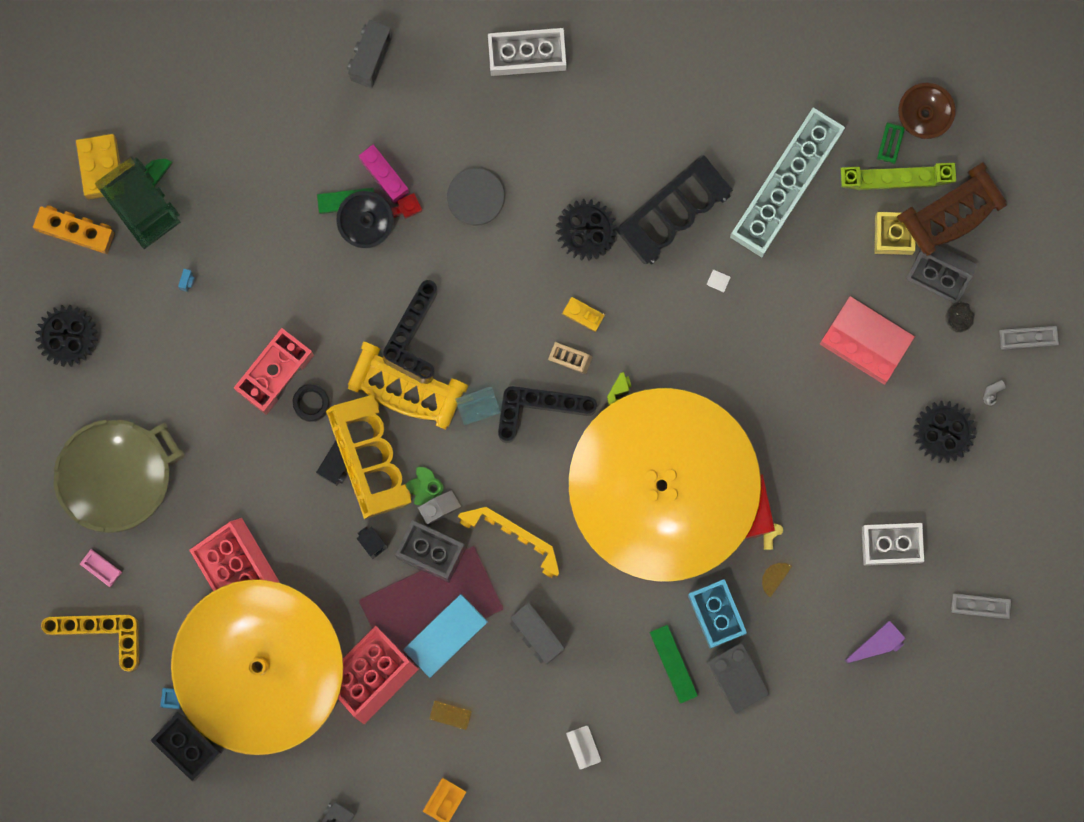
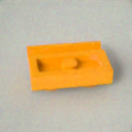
[423,778,467,822]

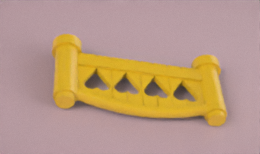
[347,341,469,430]

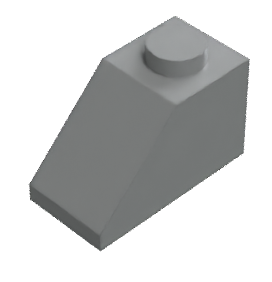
[418,490,461,526]

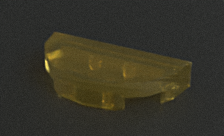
[762,563,792,598]

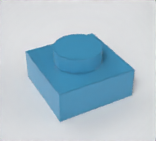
[178,269,195,292]

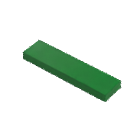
[649,625,698,704]

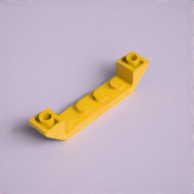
[458,507,559,578]

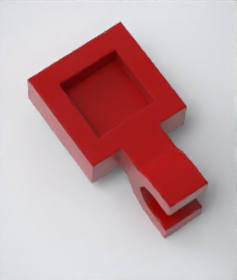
[391,193,422,219]

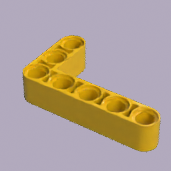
[41,615,139,672]

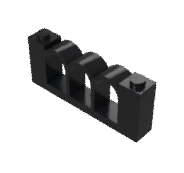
[615,155,733,264]

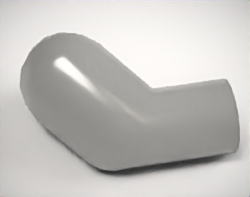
[983,380,1006,406]

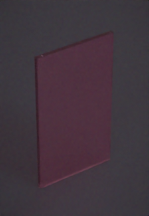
[359,546,503,655]

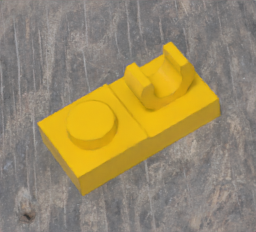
[562,297,605,332]

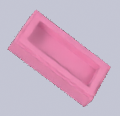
[80,549,122,588]

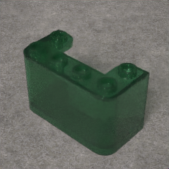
[94,156,181,249]

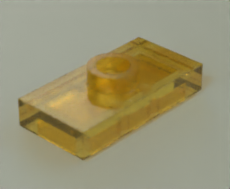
[429,701,472,730]

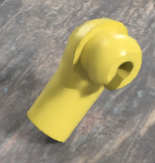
[763,524,783,550]

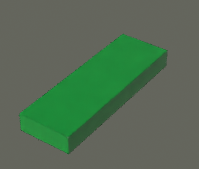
[317,188,374,214]

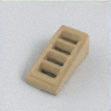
[548,342,592,374]

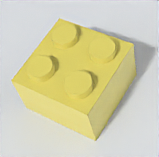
[875,212,915,255]

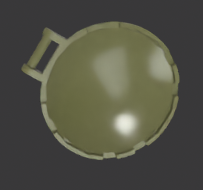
[53,420,185,533]

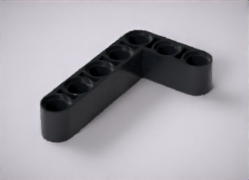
[383,280,437,384]
[498,386,597,443]

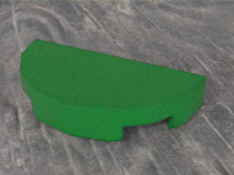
[142,158,173,193]

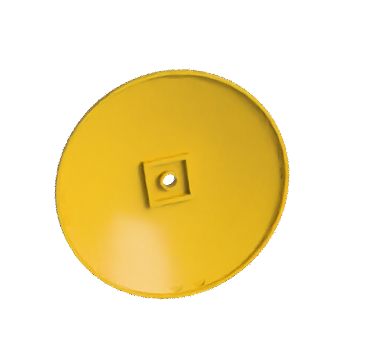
[569,388,761,581]

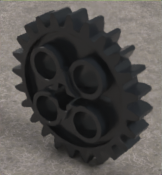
[555,199,617,261]
[35,305,98,367]
[913,401,976,463]

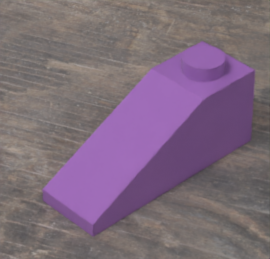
[845,621,905,663]

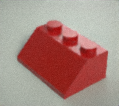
[745,474,775,539]

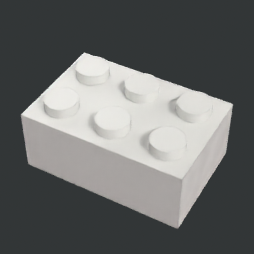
[862,523,924,566]

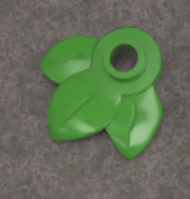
[405,467,443,505]

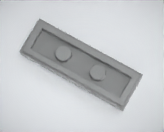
[999,326,1059,350]
[951,594,1011,619]

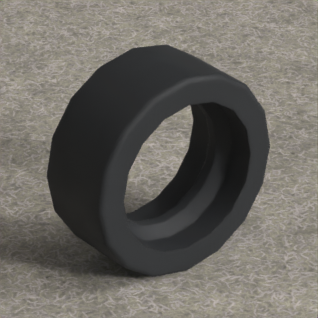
[293,384,330,422]

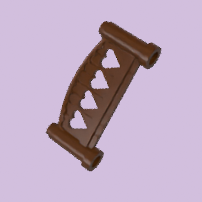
[897,162,1007,256]

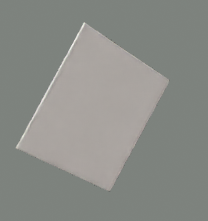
[707,270,730,292]

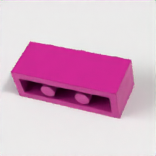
[358,144,409,204]

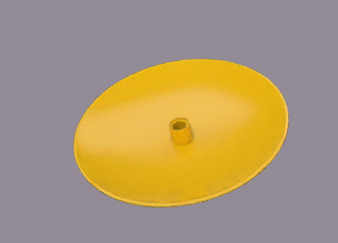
[171,580,343,755]

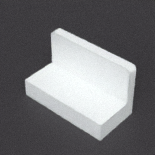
[566,726,601,770]

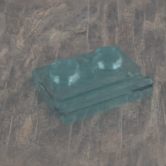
[455,387,500,425]

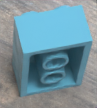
[688,579,747,649]

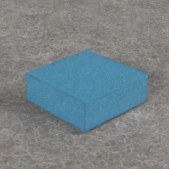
[160,688,181,709]

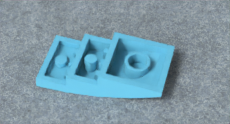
[403,594,488,678]

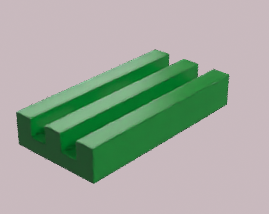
[877,122,905,164]

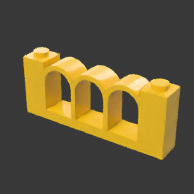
[326,395,411,519]

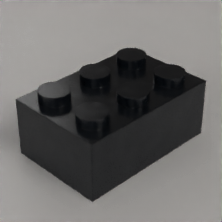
[150,712,222,781]

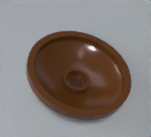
[898,83,956,139]

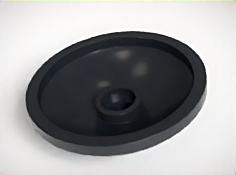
[336,191,394,248]

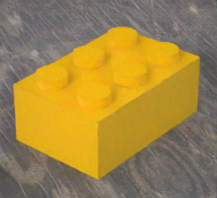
[76,134,125,200]

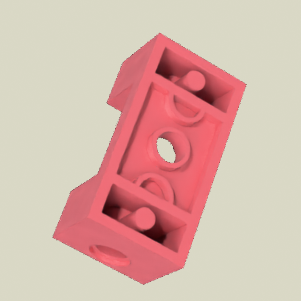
[234,328,314,415]

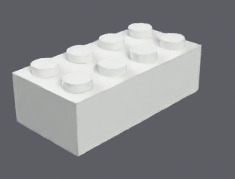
[488,28,566,76]

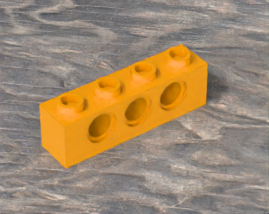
[33,205,115,254]

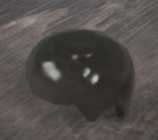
[945,301,974,333]

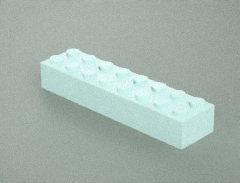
[730,107,845,257]

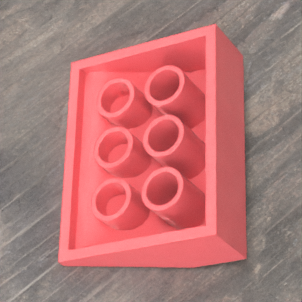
[820,296,915,385]
[189,518,280,591]
[338,626,419,724]

